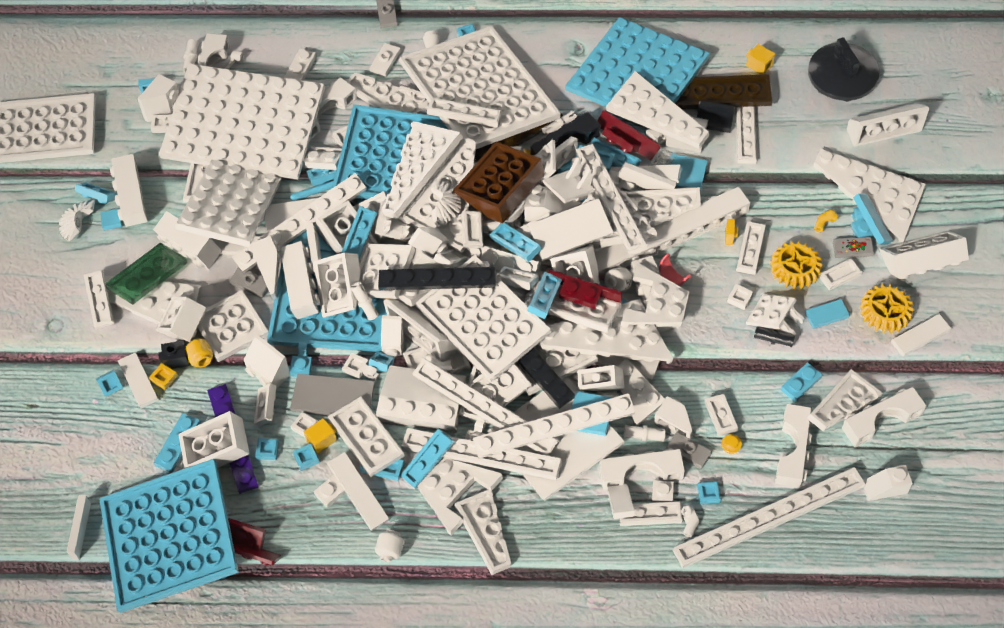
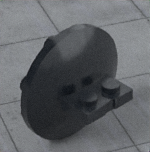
[808,37,880,102]

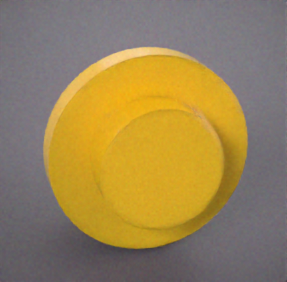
[721,434,742,454]

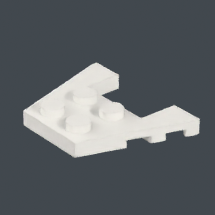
[621,263,689,327]
[418,458,503,536]

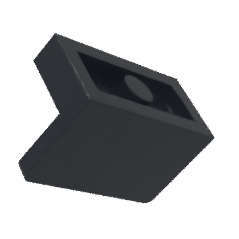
[697,101,735,133]

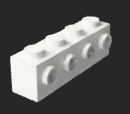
[110,154,148,227]
[280,241,320,319]

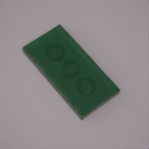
[105,243,187,305]

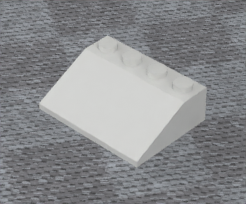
[376,365,467,433]

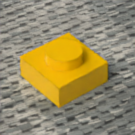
[725,219,738,245]
[149,363,178,390]

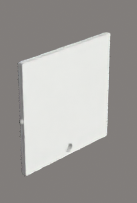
[488,377,624,501]

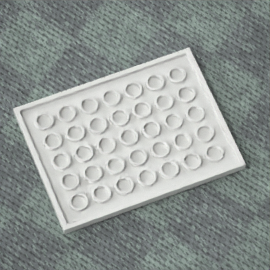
[400,26,561,149]
[159,64,325,180]

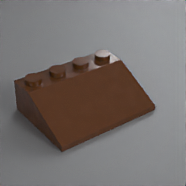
[453,142,545,224]

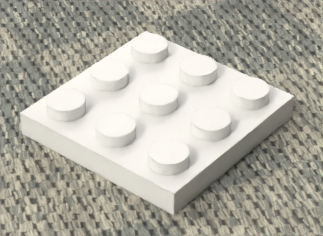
[359,244,416,299]
[197,290,268,362]

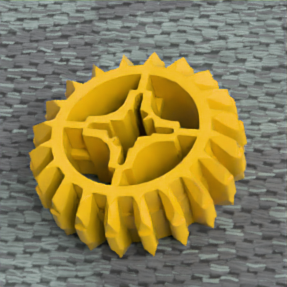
[770,241,822,290]
[860,284,914,334]

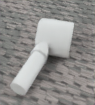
[224,50,244,70]

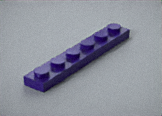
[207,384,259,494]

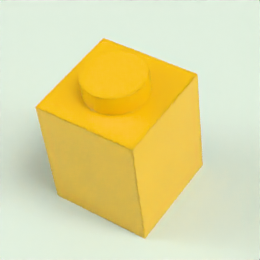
[746,44,775,74]
[303,418,337,454]

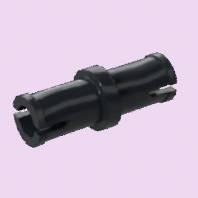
[754,326,795,347]

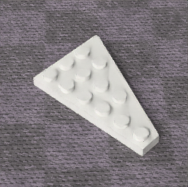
[382,121,463,219]
[399,135,476,254]
[814,149,926,243]
[589,187,701,253]
[539,299,673,364]

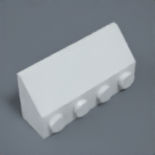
[847,104,929,147]
[880,231,969,279]
[383,299,459,362]

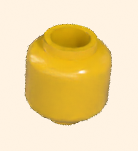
[185,339,214,368]

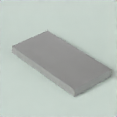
[290,374,375,415]

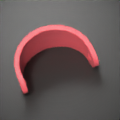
[659,253,691,286]

